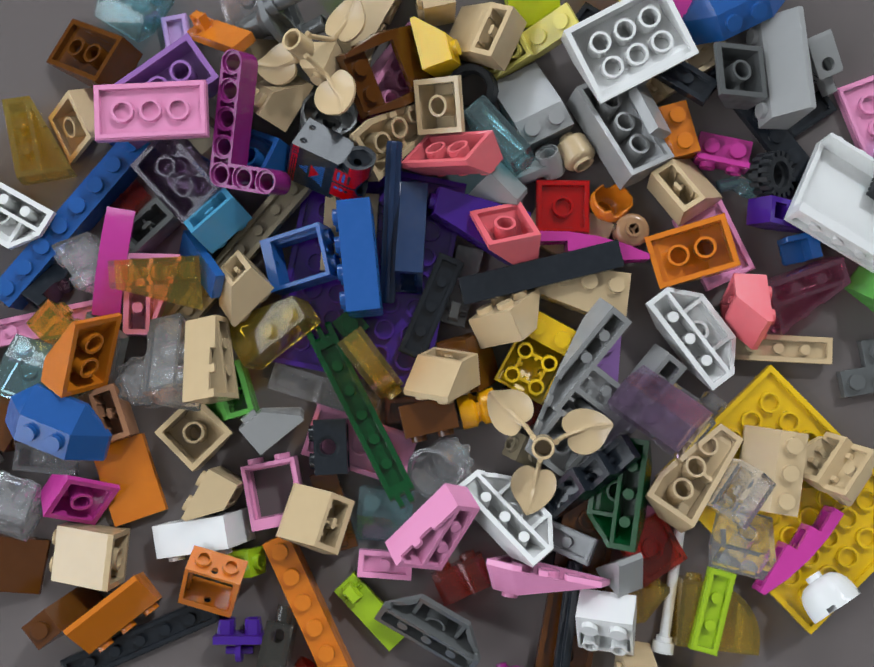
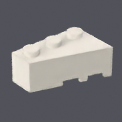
[152,507,255,562]

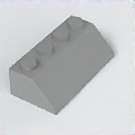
[746,6,817,130]
[566,83,674,190]

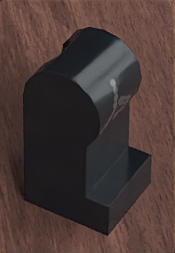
[21,263,77,318]

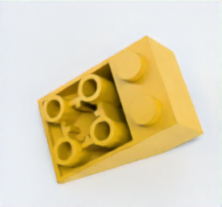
[494,311,577,405]

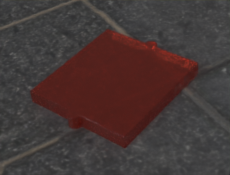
[109,180,152,215]

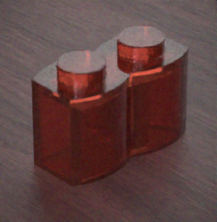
[431,549,492,606]

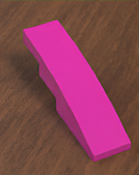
[540,231,650,263]
[752,505,844,595]

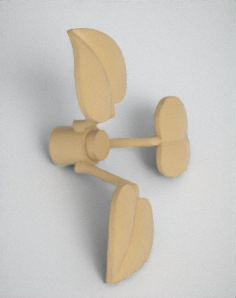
[258,0,366,115]
[487,389,614,515]

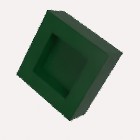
[332,312,370,344]

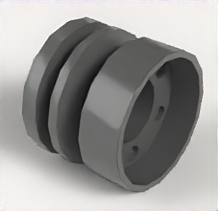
[298,91,358,139]

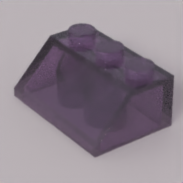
[608,365,713,459]

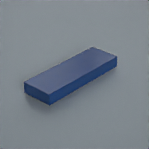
[179,230,225,298]

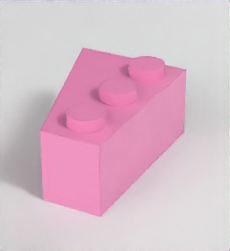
[123,253,183,337]
[385,483,480,571]

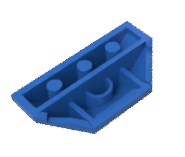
[682,0,785,45]
[5,383,112,461]

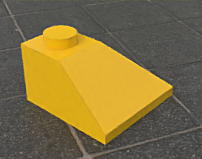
[410,16,462,78]

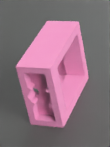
[240,452,303,532]

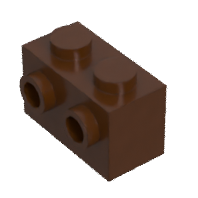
[398,400,459,443]

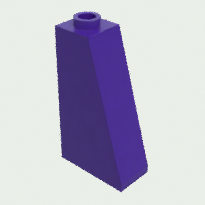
[427,187,531,266]

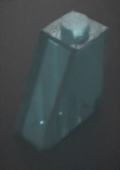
[464,95,535,177]

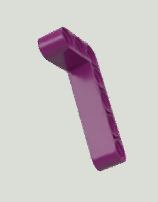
[209,49,291,195]

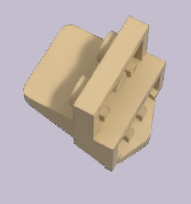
[803,431,874,507]

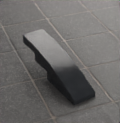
[544,434,641,521]

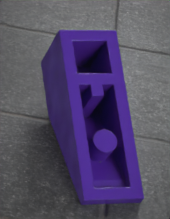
[746,195,806,234]

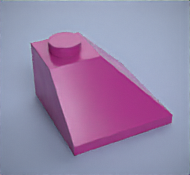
[40,474,120,525]

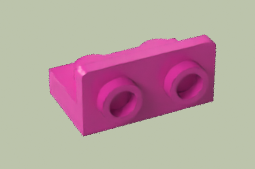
[693,131,753,176]

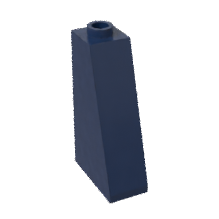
[394,180,428,294]

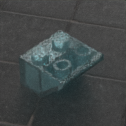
[95,0,174,43]

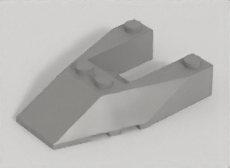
[525,298,687,477]

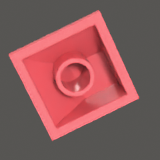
[470,201,541,265]

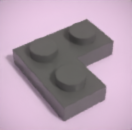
[836,338,874,398]

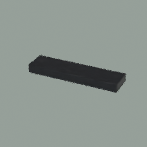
[398,252,464,359]

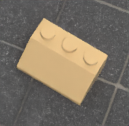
[733,425,809,517]

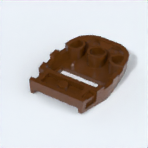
[336,25,435,119]

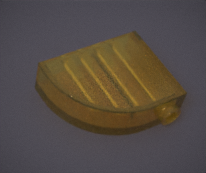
[337,326,404,400]
[671,572,760,656]

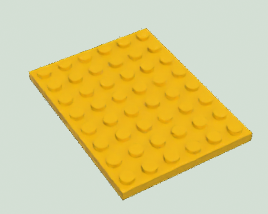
[655,365,874,634]

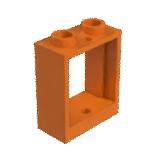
[178,545,248,618]

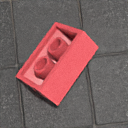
[402,130,503,177]

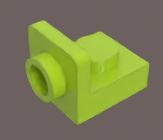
[226,546,266,578]

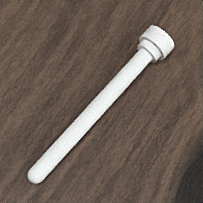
[651,528,685,655]

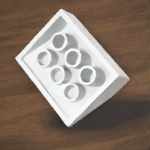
[561,0,699,105]

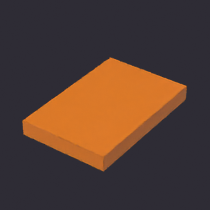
[94,433,168,527]

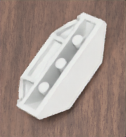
[0,182,57,250]
[645,287,736,391]
[459,469,554,568]

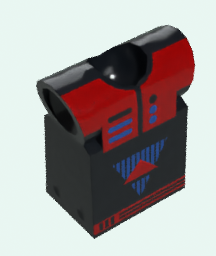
[286,117,376,200]

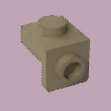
[502,432,543,468]

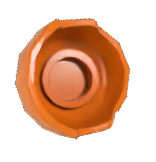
[590,184,633,223]

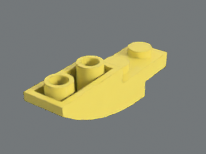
[477,2,579,80]

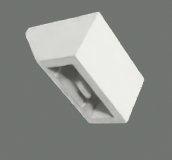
[575,589,637,656]

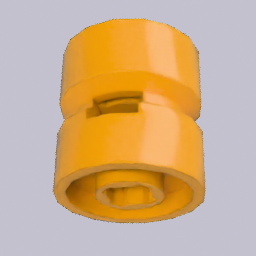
[456,387,493,430]

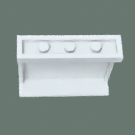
[784,133,874,273]

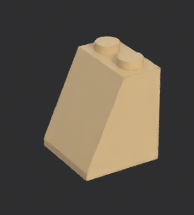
[49,522,131,592]

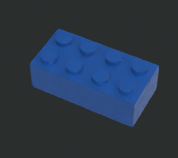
[332,197,383,319]

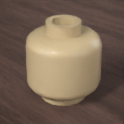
[557,132,595,173]

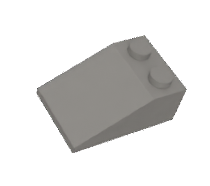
[497,62,574,155]

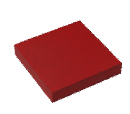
[535,180,590,234]

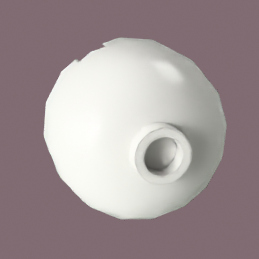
[801,571,861,624]

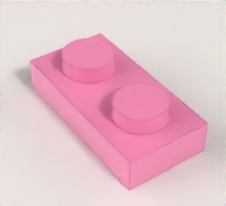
[357,548,412,581]

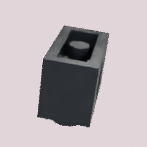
[308,418,350,475]

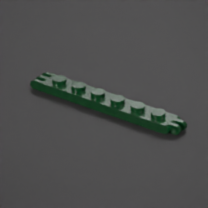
[305,321,415,510]

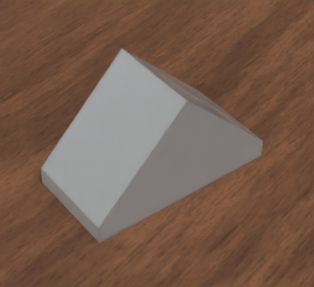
[468,162,527,205]
[596,552,643,597]

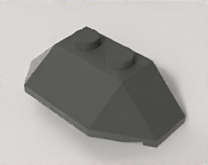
[374,594,481,667]

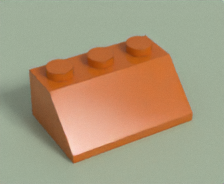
[63,572,162,654]

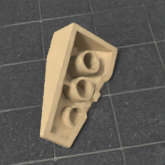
[349,103,426,182]
[645,424,743,533]

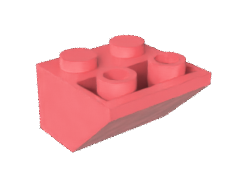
[719,273,776,350]

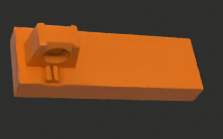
[187,10,256,52]

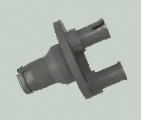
[234,0,327,43]

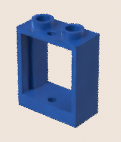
[260,222,341,296]

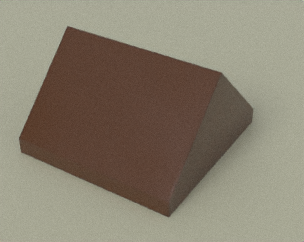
[436,332,498,392]

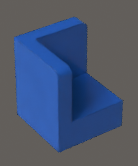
[777,233,823,266]

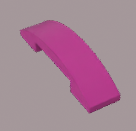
[92,206,136,316]

